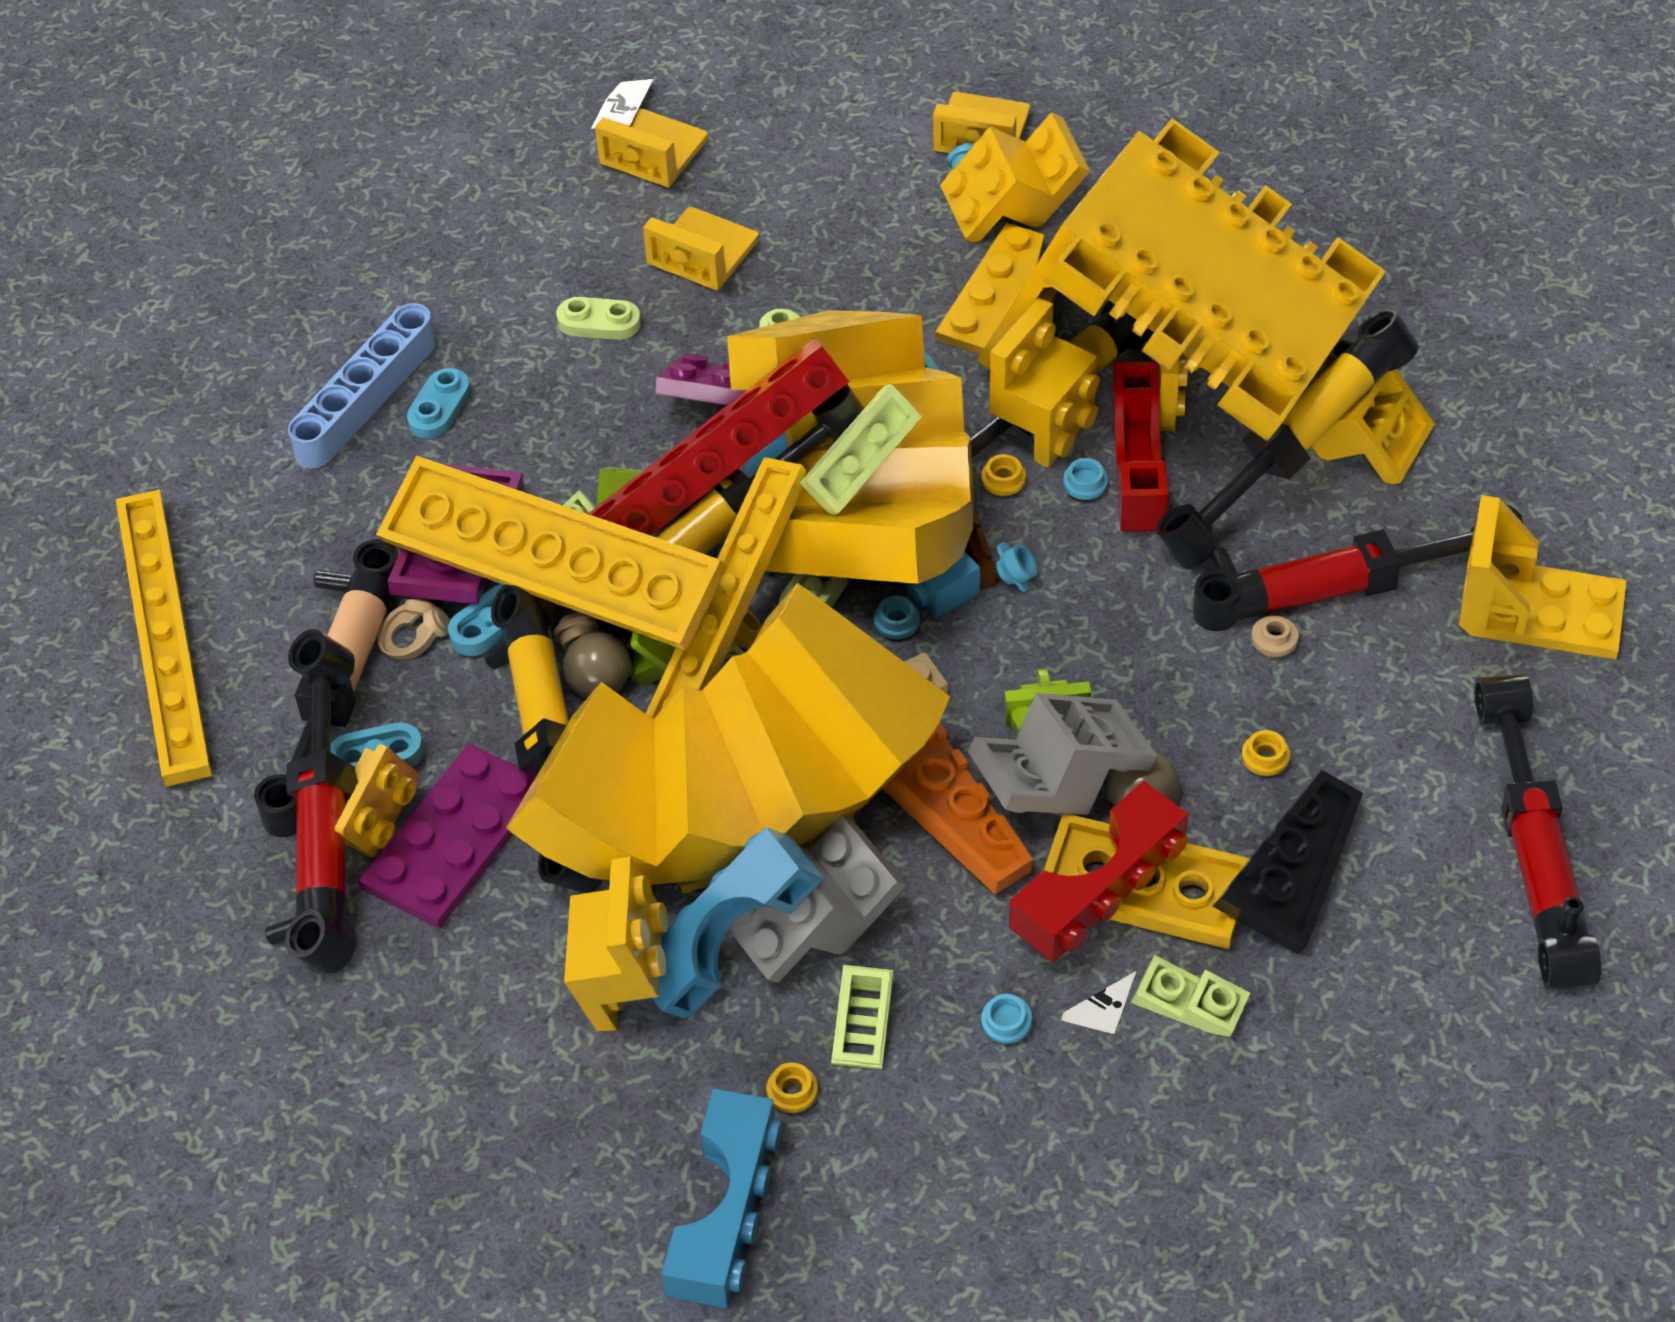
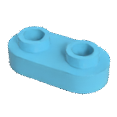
[407,368,470,439]
[448,584,505,656]
[331,722,424,768]

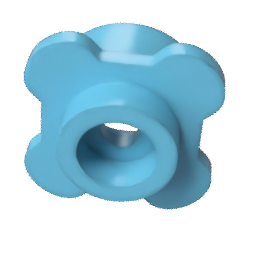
[996,542,1038,592]

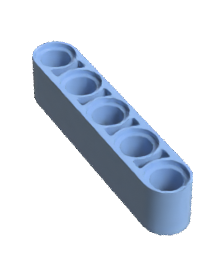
[288,303,436,469]

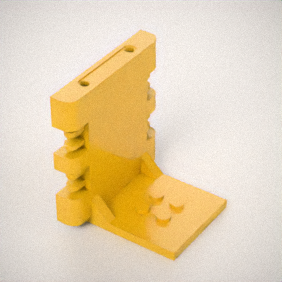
[976,118,1386,441]

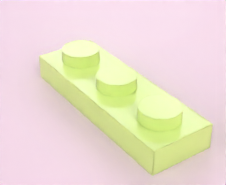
[800,384,922,515]

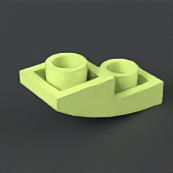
[1130,955,1250,1037]

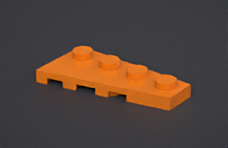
[882,721,1033,894]

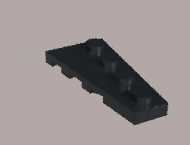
[1212,770,1363,954]

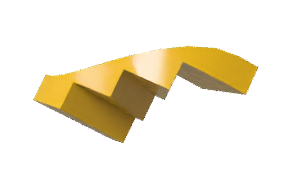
[727,310,974,584]
[506,583,950,885]

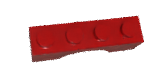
[1111,362,1168,531]
[1009,780,1188,963]

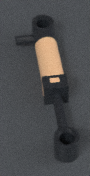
[254,539,399,837]

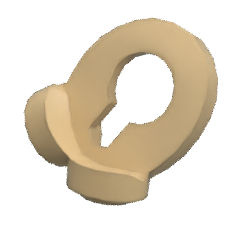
[377,597,450,660]

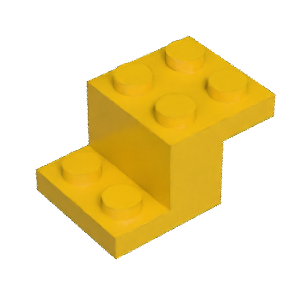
[940,112,1091,243]
[989,297,1100,468]
[1306,348,1435,485]
[564,856,668,1031]

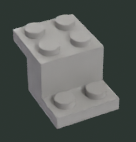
[968,693,1157,816]
[728,815,907,983]

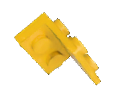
[933,92,1030,153]
[595,109,708,188]
[643,207,759,291]
[334,744,420,858]

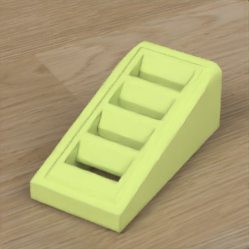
[831,965,893,1070]

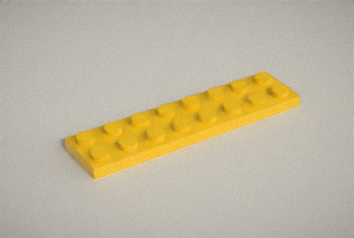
[376,455,727,651]

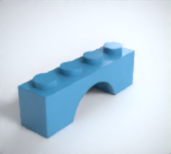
[652,827,824,1018]
[661,1089,782,1308]

